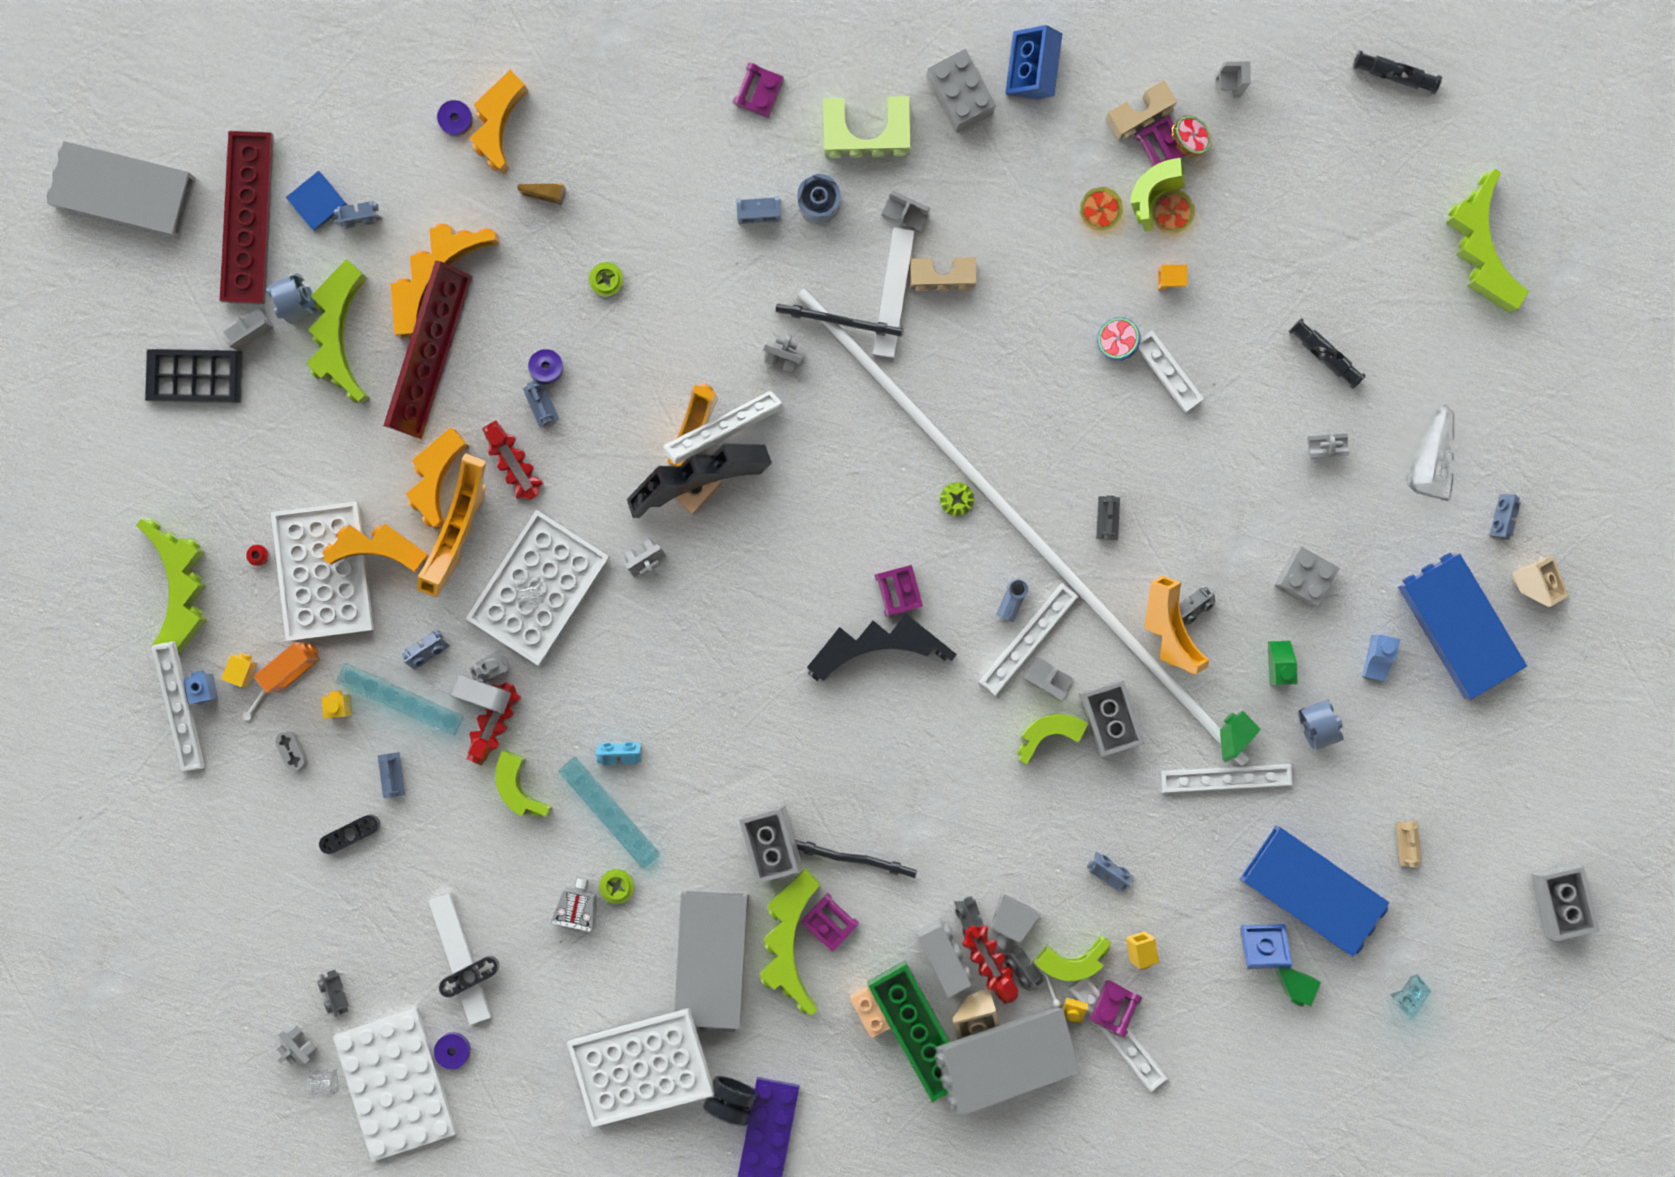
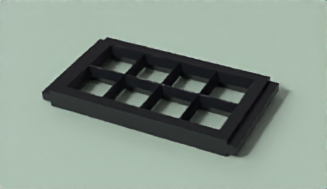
[145,349,243,403]

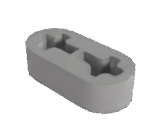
[275,731,307,771]

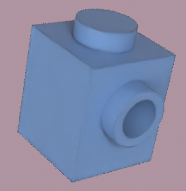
[184,671,218,704]

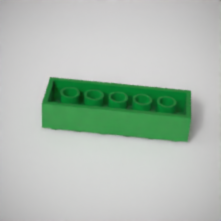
[867,960,950,1103]

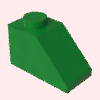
[1268,641,1298,685]
[1220,711,1261,763]
[1275,968,1321,1007]

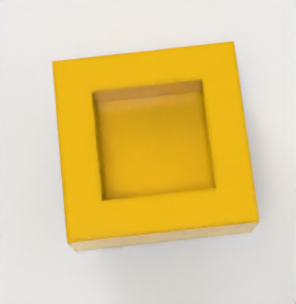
[1062,998,1088,1024]

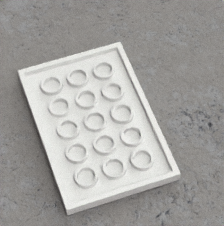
[271,501,374,641]
[466,510,610,666]
[333,1007,457,1162]
[567,1008,714,1127]

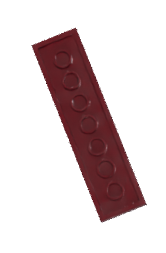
[219,131,274,304]
[383,260,473,439]

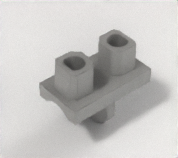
[763,334,804,372]
[1307,433,1350,459]
[624,539,666,577]
[470,651,509,683]
[277,1025,317,1065]

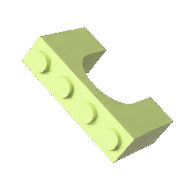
[823,96,910,158]

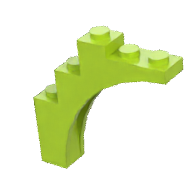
[1446,168,1529,313]
[306,259,370,404]
[136,519,207,655]
[759,867,820,1016]

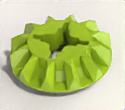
[589,262,624,297]
[940,482,974,516]
[599,869,634,904]

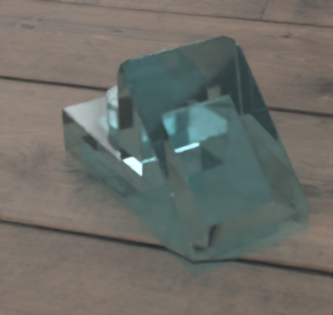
[1390,974,1431,1020]

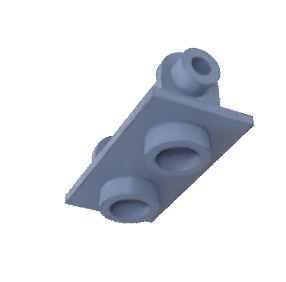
[334,201,382,229]
[523,381,559,428]
[1489,494,1521,540]
[402,630,450,669]
[377,752,405,798]
[1087,851,1132,892]

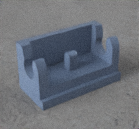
[736,196,781,224]

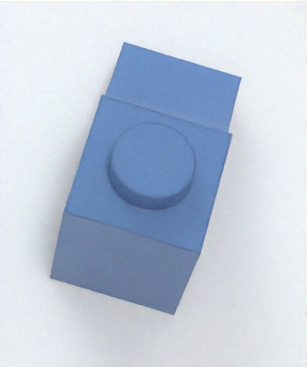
[1362,634,1401,682]

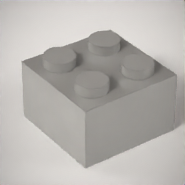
[1274,547,1340,607]

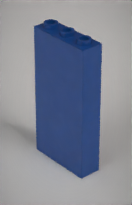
[1398,552,1527,699]
[1240,826,1390,957]

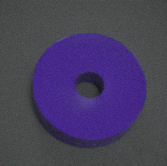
[437,100,473,136]
[528,349,564,385]
[434,1032,471,1069]

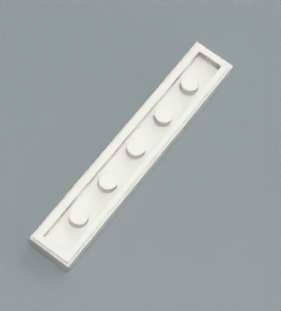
[873,228,914,359]
[663,391,783,465]
[979,583,1079,696]
[151,641,205,772]
[1160,764,1293,793]
[428,892,492,1025]
[1069,978,1168,1092]

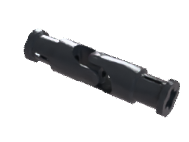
[1352,50,1442,95]
[1288,318,1366,389]

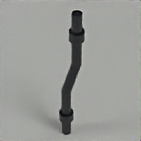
[775,303,904,337]
[795,840,917,878]

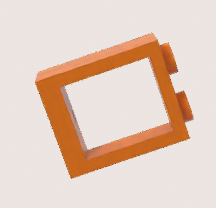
[253,642,321,693]

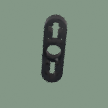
[319,814,380,854]
[439,956,500,998]

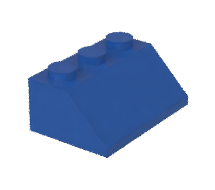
[1005,25,1063,99]

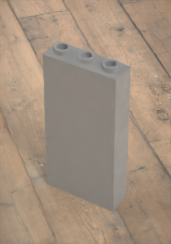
[47,141,196,239]
[674,890,748,1032]
[936,1007,1080,1116]

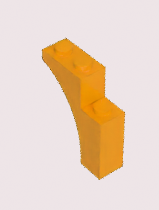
[469,70,529,174]
[667,383,718,466]
[406,427,469,528]
[322,523,428,573]
[1144,575,1209,675]

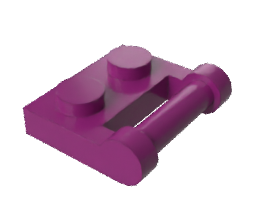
[732,62,784,118]
[1134,115,1190,167]
[874,565,923,617]
[801,893,859,952]
[1089,980,1142,1038]

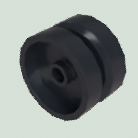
[703,1076,759,1126]

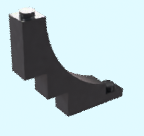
[626,444,772,518]
[807,614,957,682]

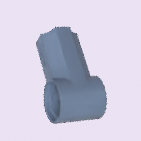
[996,579,1028,622]

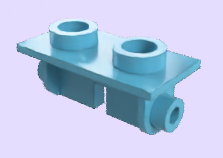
[596,742,641,765]

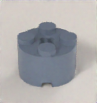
[797,174,841,223]
[267,273,317,324]
[1298,699,1344,750]

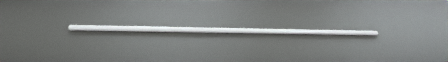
[797,288,1249,766]

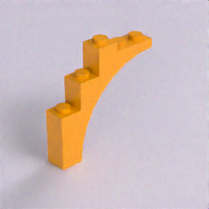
[390,224,499,338]
[417,454,486,598]

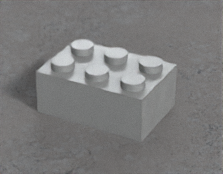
[926,48,996,132]
[1079,680,1144,757]
[739,805,803,884]
[1531,864,1600,941]
[917,919,973,998]

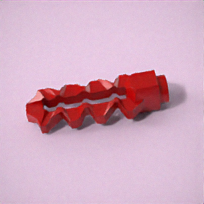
[482,420,544,500]
[466,682,522,766]
[962,925,1018,1004]

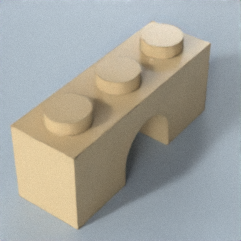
[1105,80,1177,140]
[910,257,976,292]

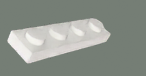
[1138,330,1204,413]

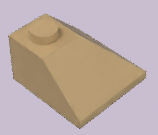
[1512,556,1569,607]
[953,990,999,1040]

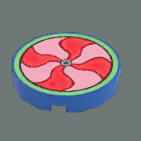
[1097,317,1141,361]

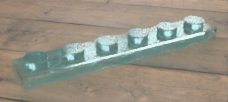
[335,663,464,736]
[558,756,660,869]

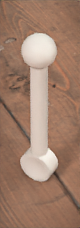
[243,689,266,720]
[1039,968,1061,1007]

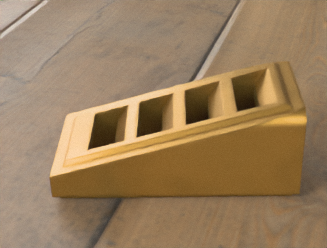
[517,183,566,205]

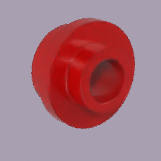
[246,544,269,566]

